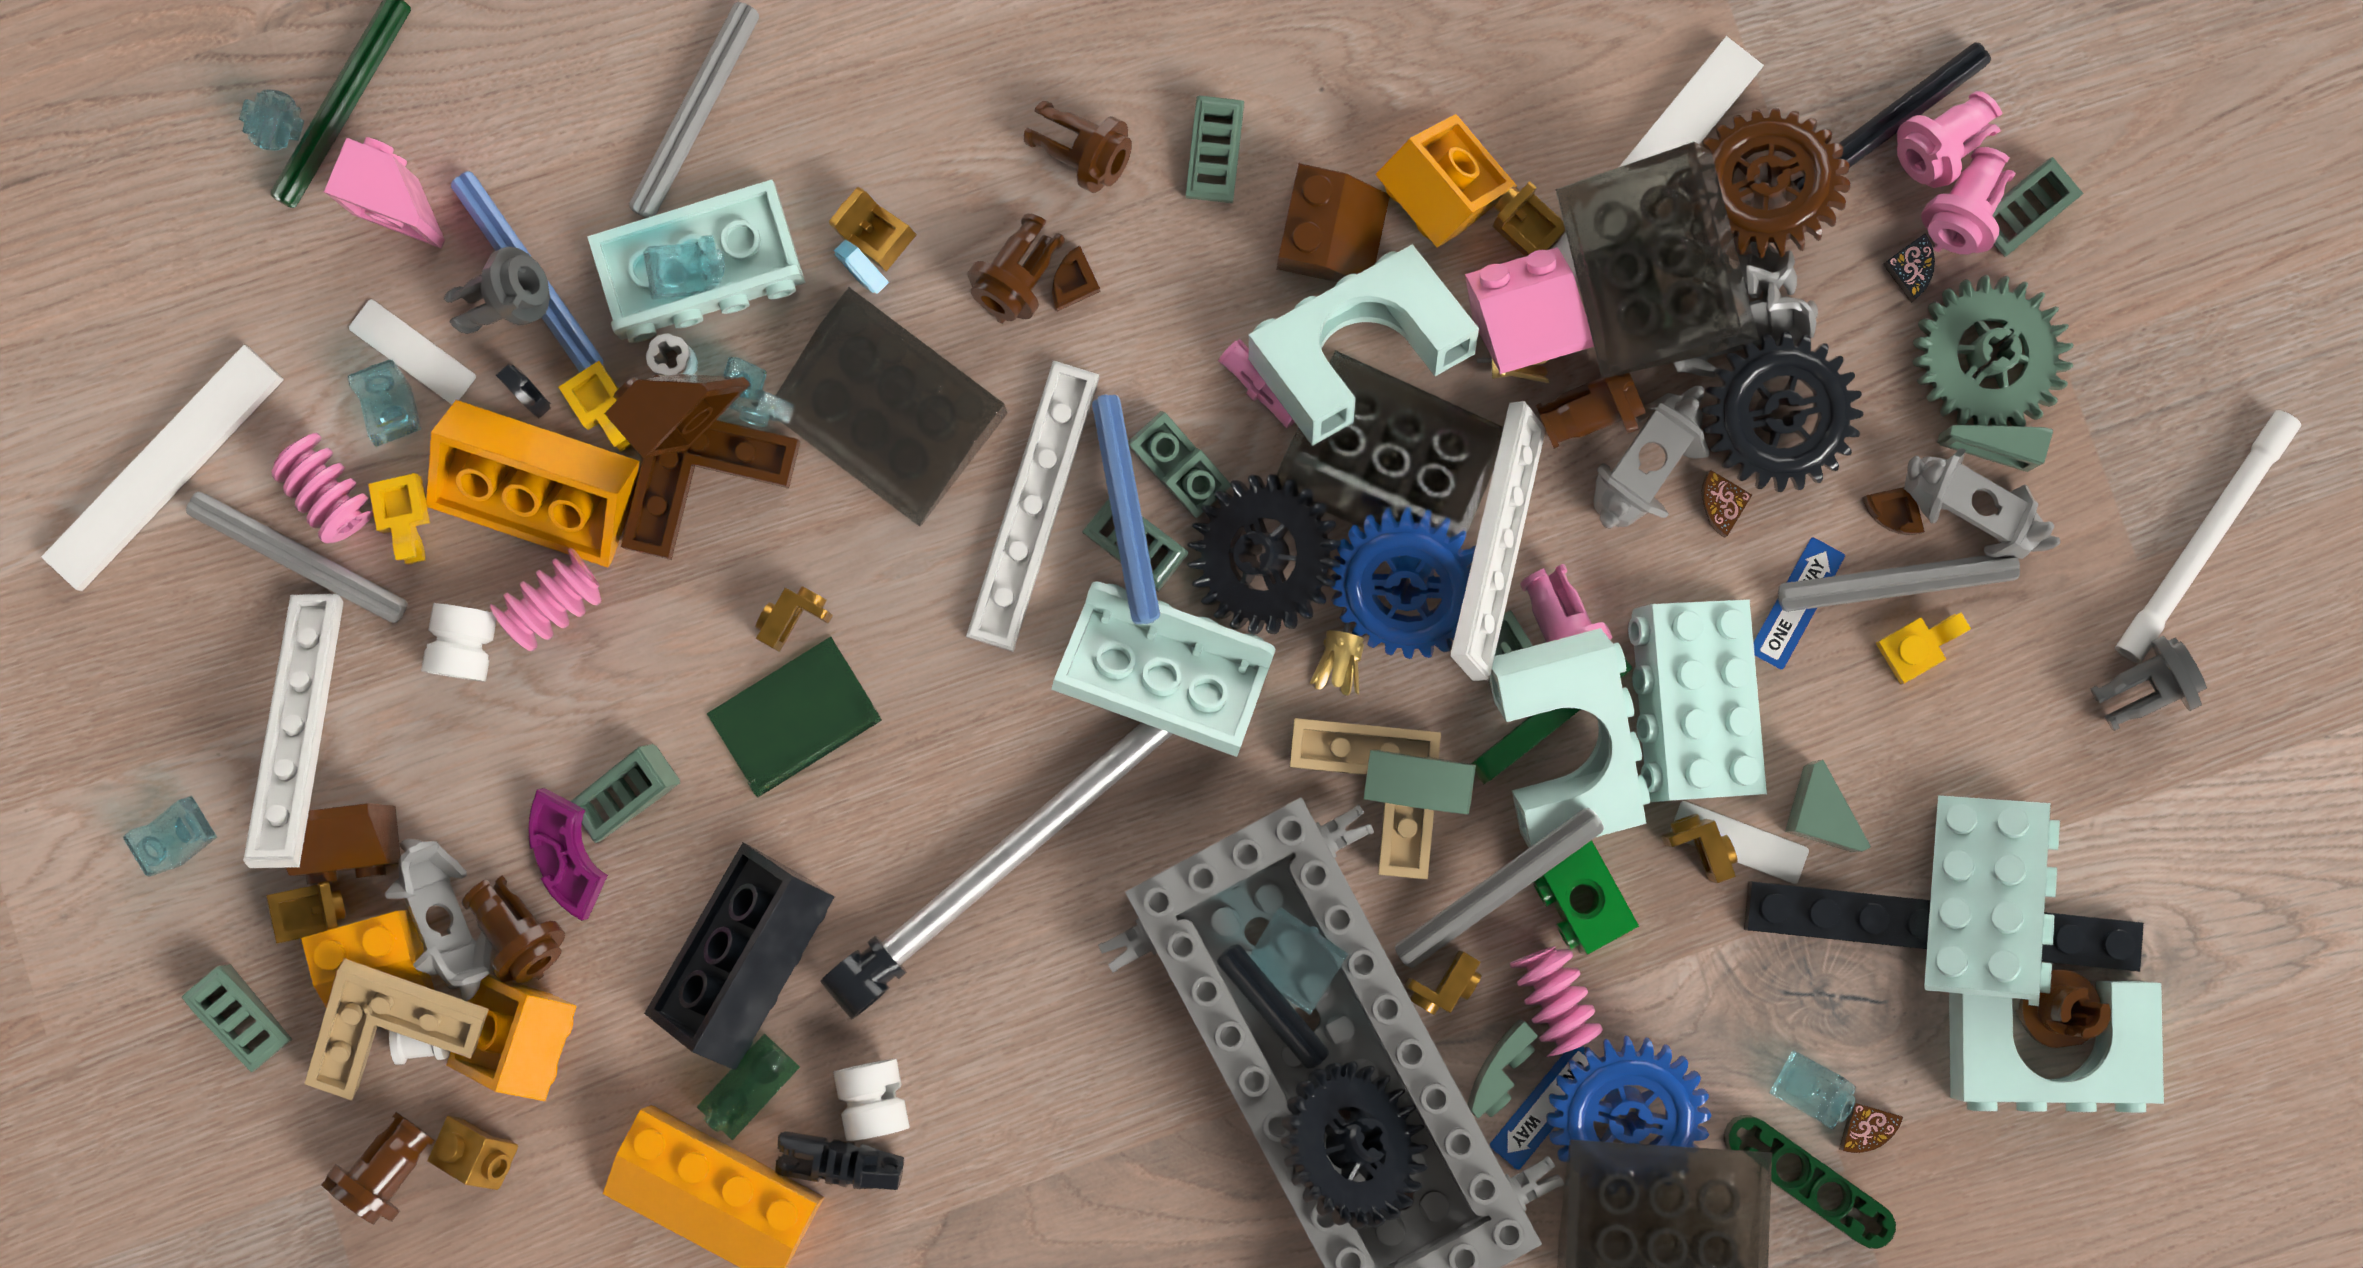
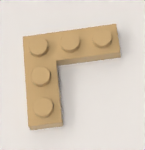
[1289,718,1441,879]
[304,958,489,1101]

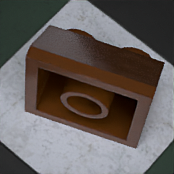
[1276,163,1390,282]
[604,374,751,458]
[285,803,401,885]

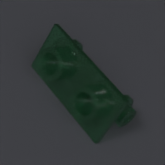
[697,1033,800,1141]

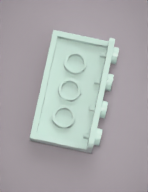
[587,179,806,343]
[1051,581,1276,757]
[1628,600,1767,802]
[1924,795,2060,1006]

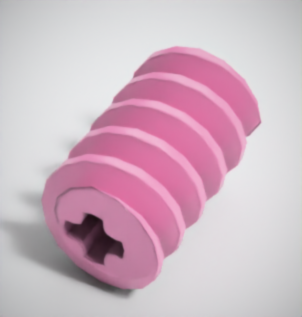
[271,433,374,544]
[490,548,602,651]
[1509,946,1603,1057]

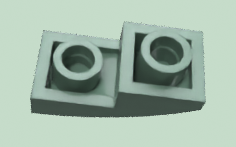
[1128,411,1231,518]
[1364,750,1476,814]
[1467,1019,1538,1118]

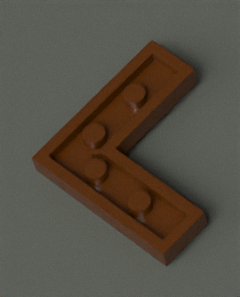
[621,420,800,560]

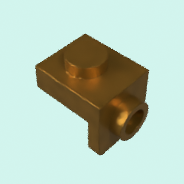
[1492,181,1569,257]
[829,187,917,272]
[755,586,833,652]
[1661,814,1738,883]
[266,881,346,944]
[1404,950,1482,1016]
[427,1115,518,1190]

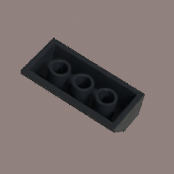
[644,842,835,1070]

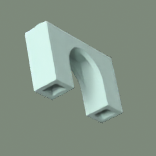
[1248,244,1479,446]
[1489,628,1650,848]
[1949,981,2164,1113]

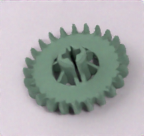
[1912,275,2074,427]

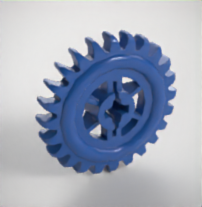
[1331,506,1476,659]
[1546,1035,1712,1195]

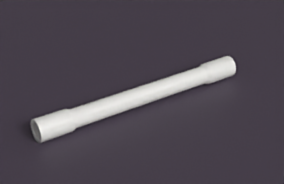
[2115,410,2301,663]

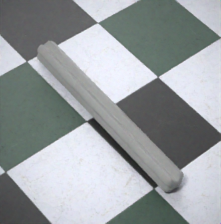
[629,1,759,218]
[186,492,408,623]
[1778,555,2020,612]
[1395,808,1604,968]

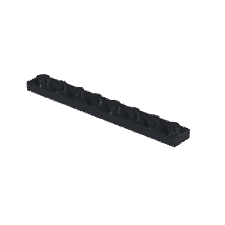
[1744,881,2144,972]

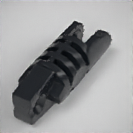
[775,1131,904,1190]

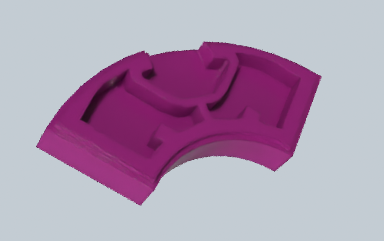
[528,788,608,921]

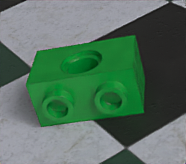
[1532,840,1639,955]

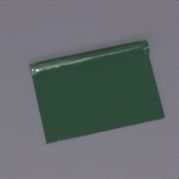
[707,637,882,798]

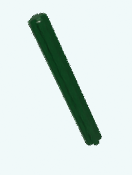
[271,0,411,208]

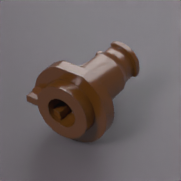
[1024,101,1132,193]
[967,213,1065,324]
[1536,358,1646,449]
[462,875,565,983]
[2015,969,2111,1048]
[321,1112,435,1225]

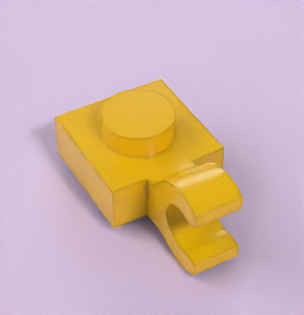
[558,361,631,452]
[368,473,430,565]
[1876,612,1971,685]

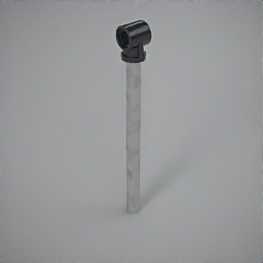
[820,722,1172,1020]

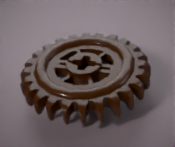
[1688,108,1850,259]

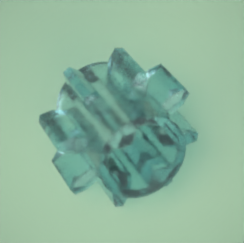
[239,89,304,151]

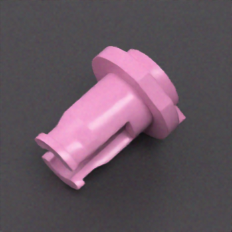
[1897,91,2002,188]
[1921,147,2016,255]
[1520,564,1613,642]

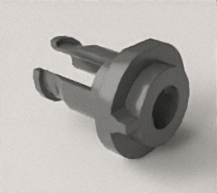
[444,247,550,334]
[2090,636,2207,731]

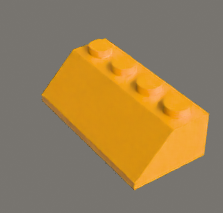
[426,400,639,568]
[603,1105,824,1268]

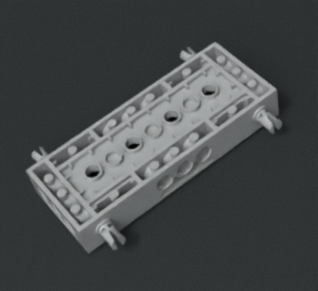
[1098,797,1564,1268]

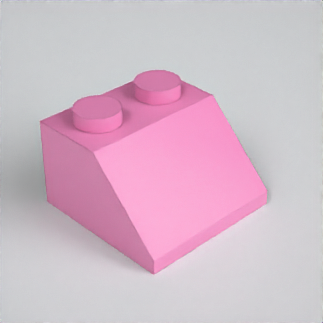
[324,137,445,248]
[1465,247,1594,374]

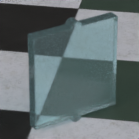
[1250,907,1349,1015]

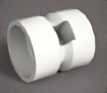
[421,603,497,682]
[833,1059,910,1141]

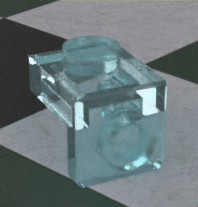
[643,235,725,299]
[723,357,794,427]
[348,360,422,447]
[123,796,217,877]
[1769,1050,1856,1130]

